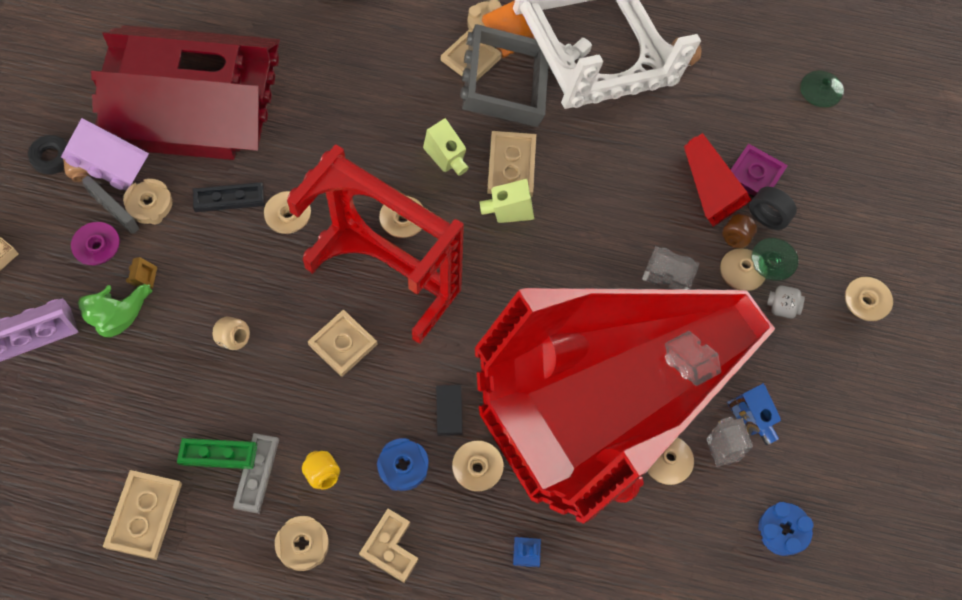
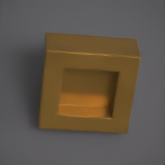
[126,257,157,289]

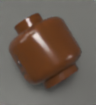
[722,214,757,249]

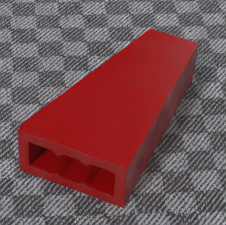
[684,133,752,227]

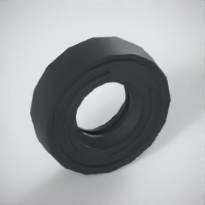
[28,135,68,175]

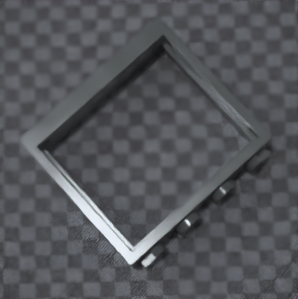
[460,24,549,127]

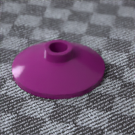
[71,222,120,265]

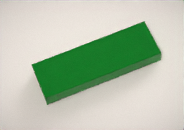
[177,438,258,469]

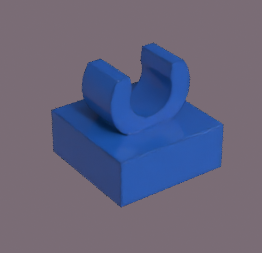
[513,537,541,567]

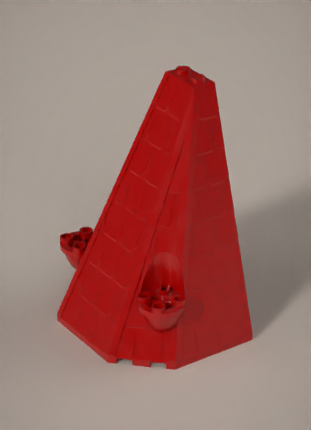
[475,288,775,524]

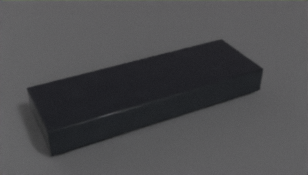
[193,182,265,212]

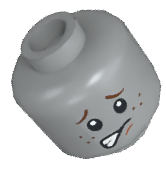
[767,285,805,319]

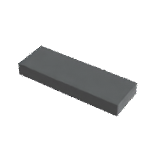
[82,175,139,234]

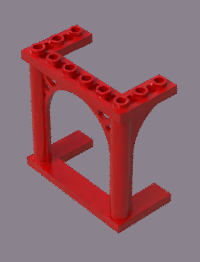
[287,144,464,344]

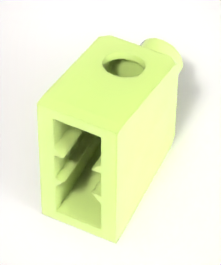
[423,118,469,176]
[480,179,534,223]

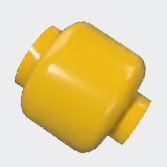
[302,451,340,490]

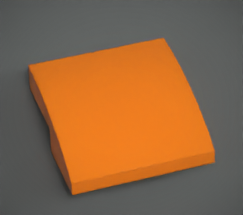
[482,0,535,58]

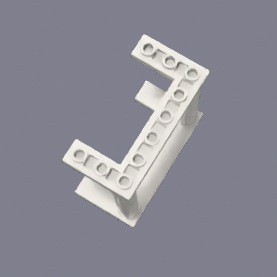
[513,0,701,109]

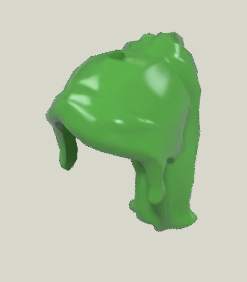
[77,284,152,337]

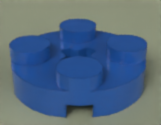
[377,438,429,491]
[758,502,813,556]

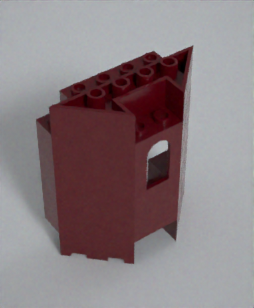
[91,25,280,160]

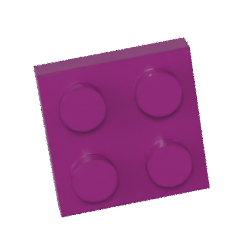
[731,143,788,196]

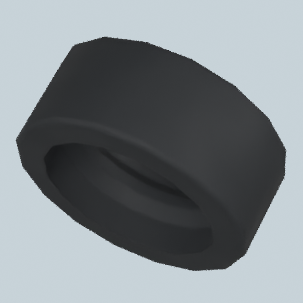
[749,187,797,230]

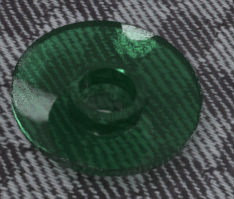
[800,70,844,108]
[751,238,799,281]

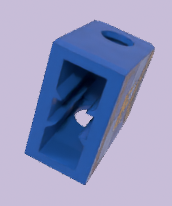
[726,383,781,445]

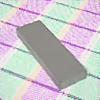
[233,433,279,514]

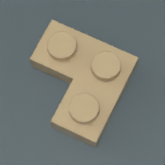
[359,509,419,583]

